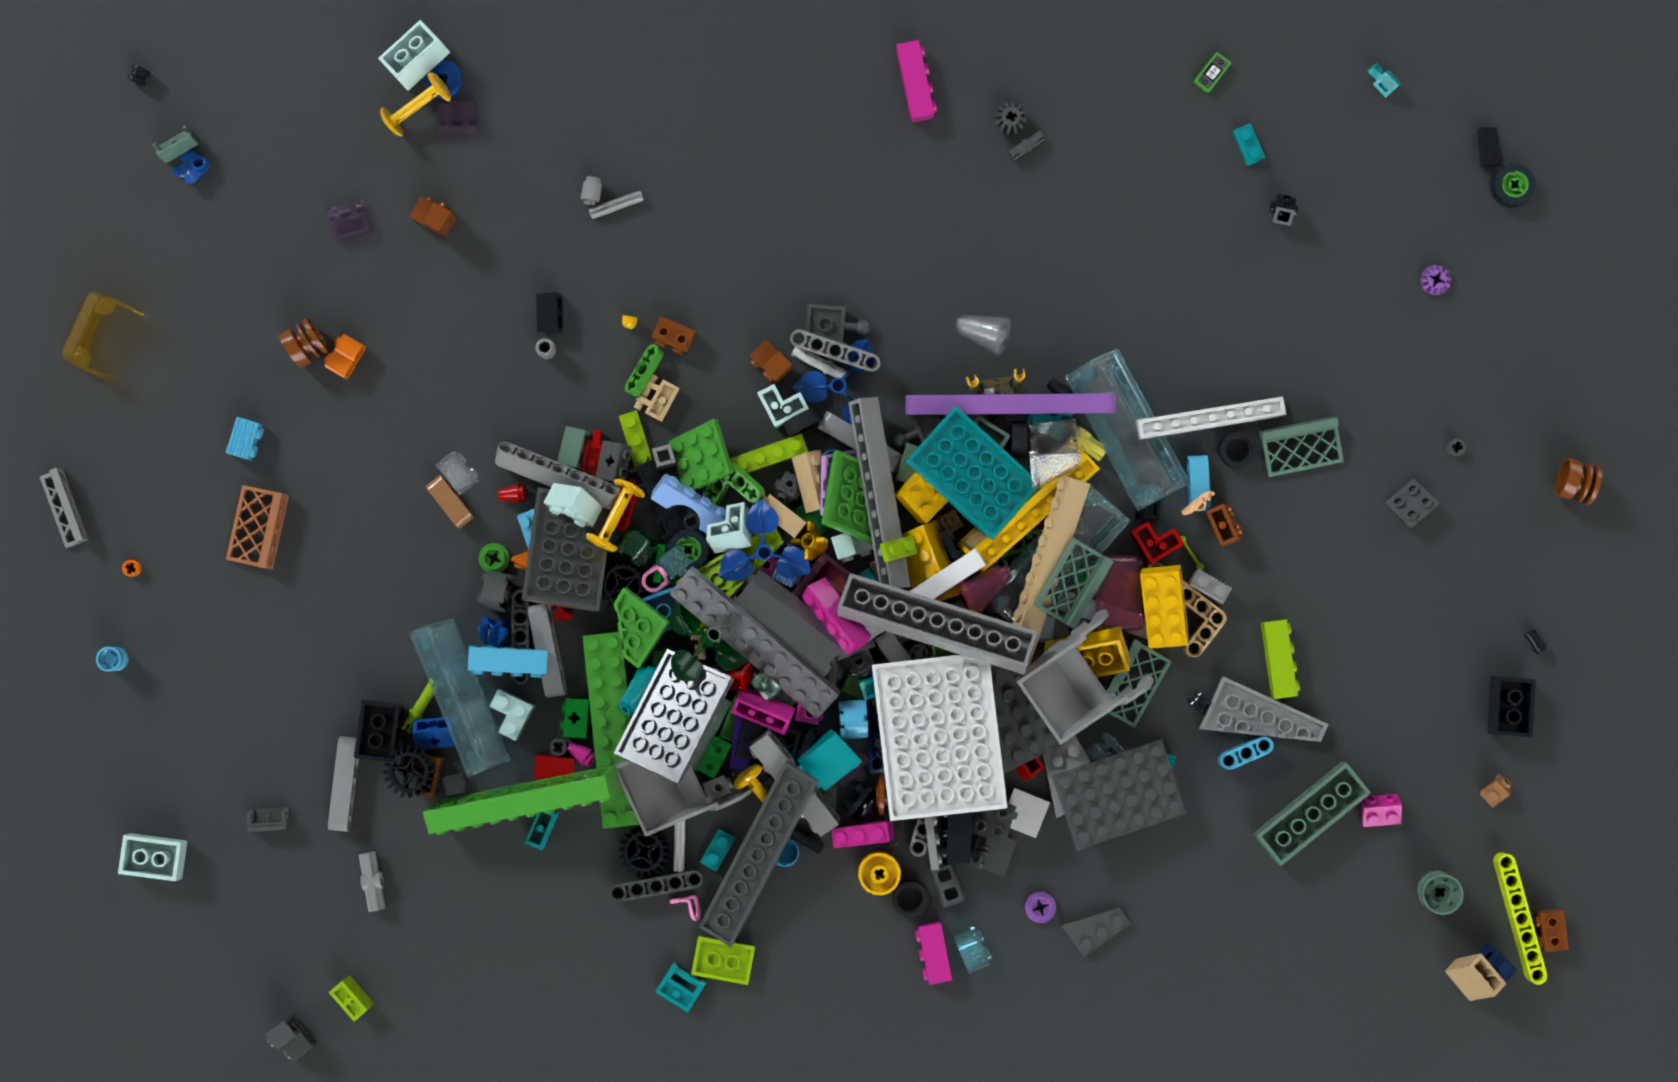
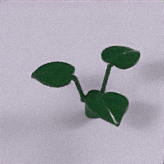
[670,602,748,681]

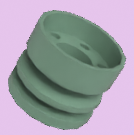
[1417,870,1464,915]

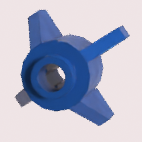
[478,615,511,648]

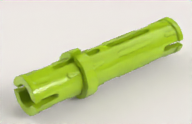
[400,678,441,734]

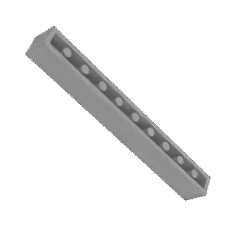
[848,397,911,589]

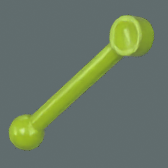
[1180,536,1204,570]

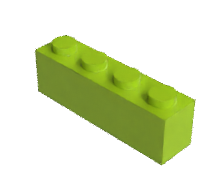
[730,433,808,478]
[1261,619,1300,699]

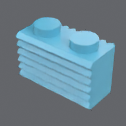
[226,417,264,461]

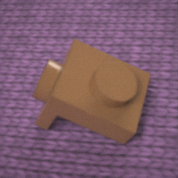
[1479,774,1512,808]

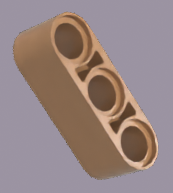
[425,474,475,530]

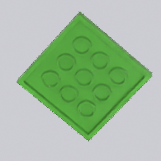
[821,450,897,545]

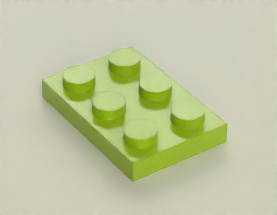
[691,936,755,985]

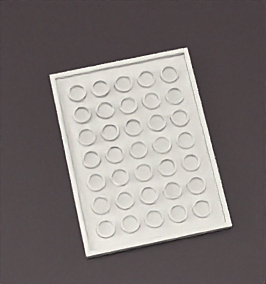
[872,655,1008,821]

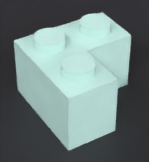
[757,384,809,429]
[544,483,603,527]
[706,502,752,553]
[831,533,873,563]
[489,689,536,741]

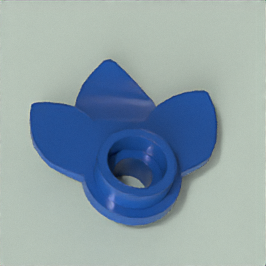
[172,150,210,184]

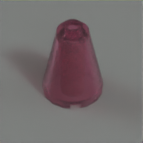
[956,565,1011,614]

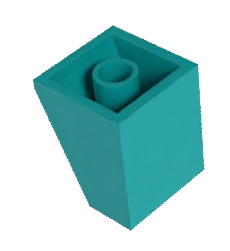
[797,729,862,791]

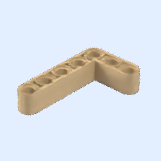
[1147,562,1227,657]

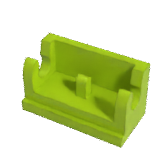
[329,975,375,1022]

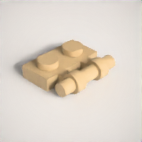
[634,374,680,422]

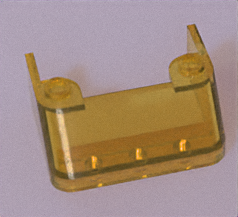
[62,292,144,382]

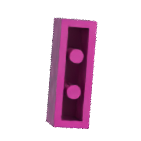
[731,688,796,735]
[831,820,895,848]
[915,921,952,985]

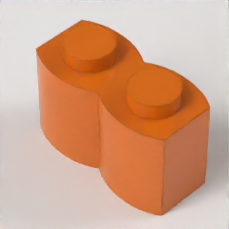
[324,334,366,380]

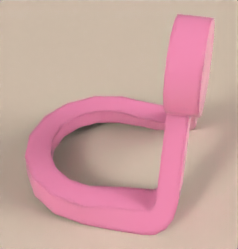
[642,565,670,593]
[669,895,701,921]

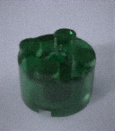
[615,524,660,566]

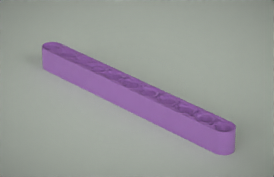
[905,393,1116,415]

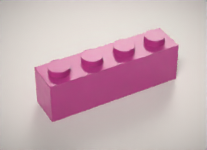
[896,40,937,123]
[802,577,871,655]

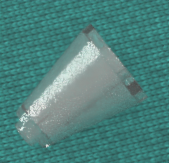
[956,315,1011,355]

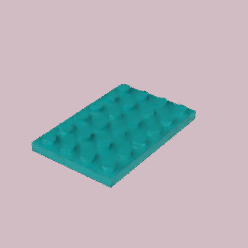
[905,406,1041,540]

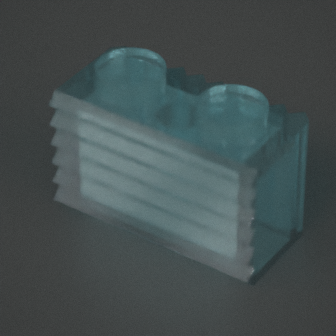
[953,927,992,973]

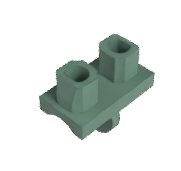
[749,668,781,702]

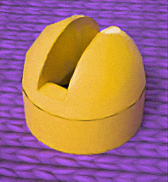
[622,315,638,330]

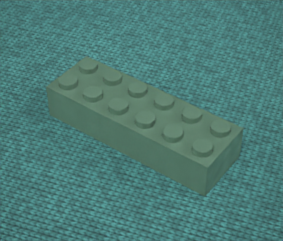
[1253,761,1371,866]

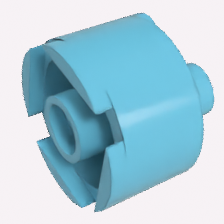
[838,700,868,740]

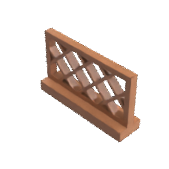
[226,485,289,570]

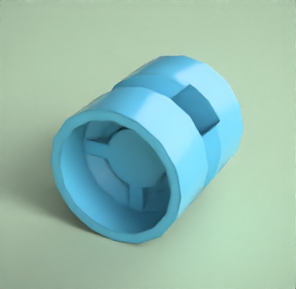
[96,647,129,672]

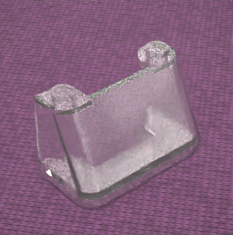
[1029,419,1082,488]

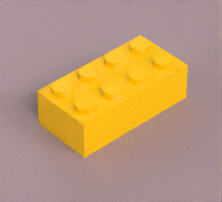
[895,472,948,524]
[902,522,963,602]
[1140,565,1189,648]
[1044,627,1130,677]

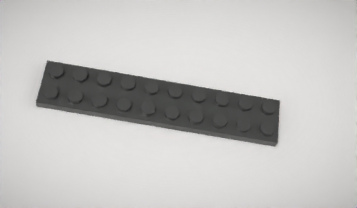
[699,761,820,947]

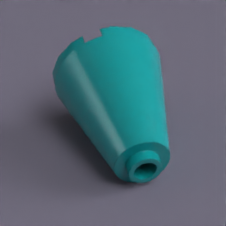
[619,666,656,716]

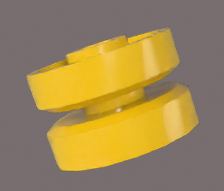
[858,850,901,896]

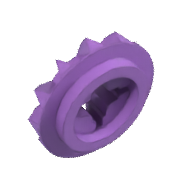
[1420,265,1452,295]
[1025,892,1056,923]

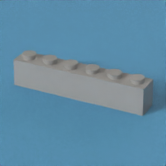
[749,729,840,837]

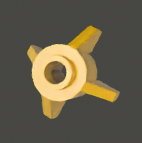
[791,521,828,561]

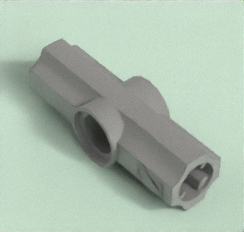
[359,851,386,912]

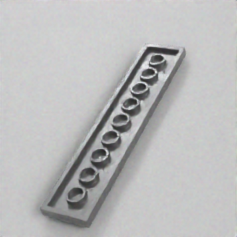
[669,566,841,719]

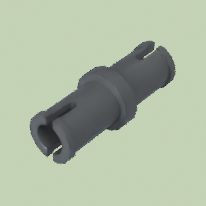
[1007,130,1045,161]

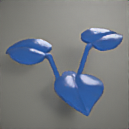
[793,339,874,425]
[719,500,810,581]

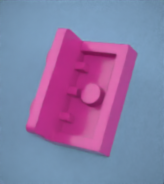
[1360,794,1402,827]

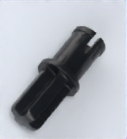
[791,827,824,854]

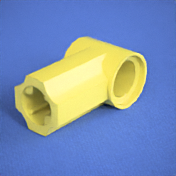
[1068,426,1108,462]

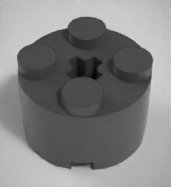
[477,570,516,613]

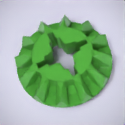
[479,543,510,573]

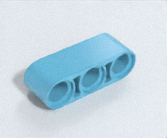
[1187,455,1211,511]
[1218,736,1274,770]

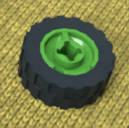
[1490,163,1536,208]
[667,529,709,572]

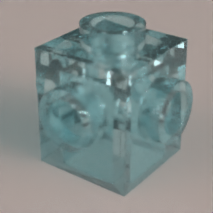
[657,545,692,580]

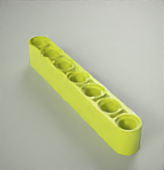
[1493,852,1547,985]

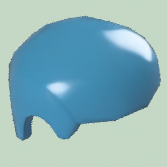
[776,839,799,867]

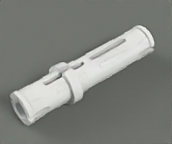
[791,346,847,378]

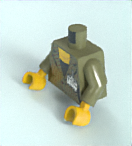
[966,368,1026,422]

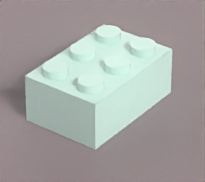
[378,20,450,91]
[118,833,187,881]

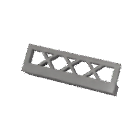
[40,468,89,548]

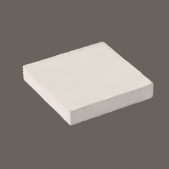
[1008,788,1050,838]

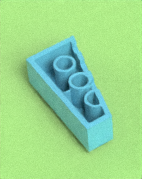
[468,645,548,678]

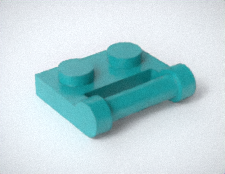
[655,962,707,1013]

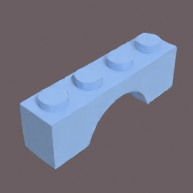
[651,473,726,534]

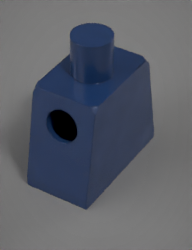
[1476,943,1518,982]

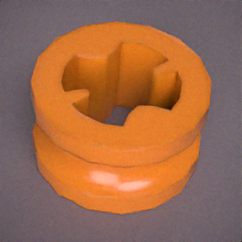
[122,560,142,577]

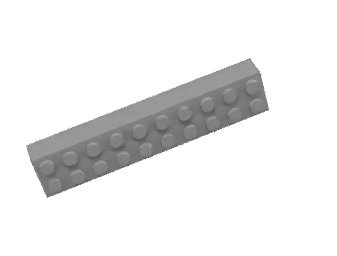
[837,573,1038,675]

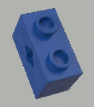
[412,717,456,750]

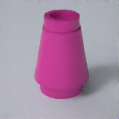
[567,741,595,767]

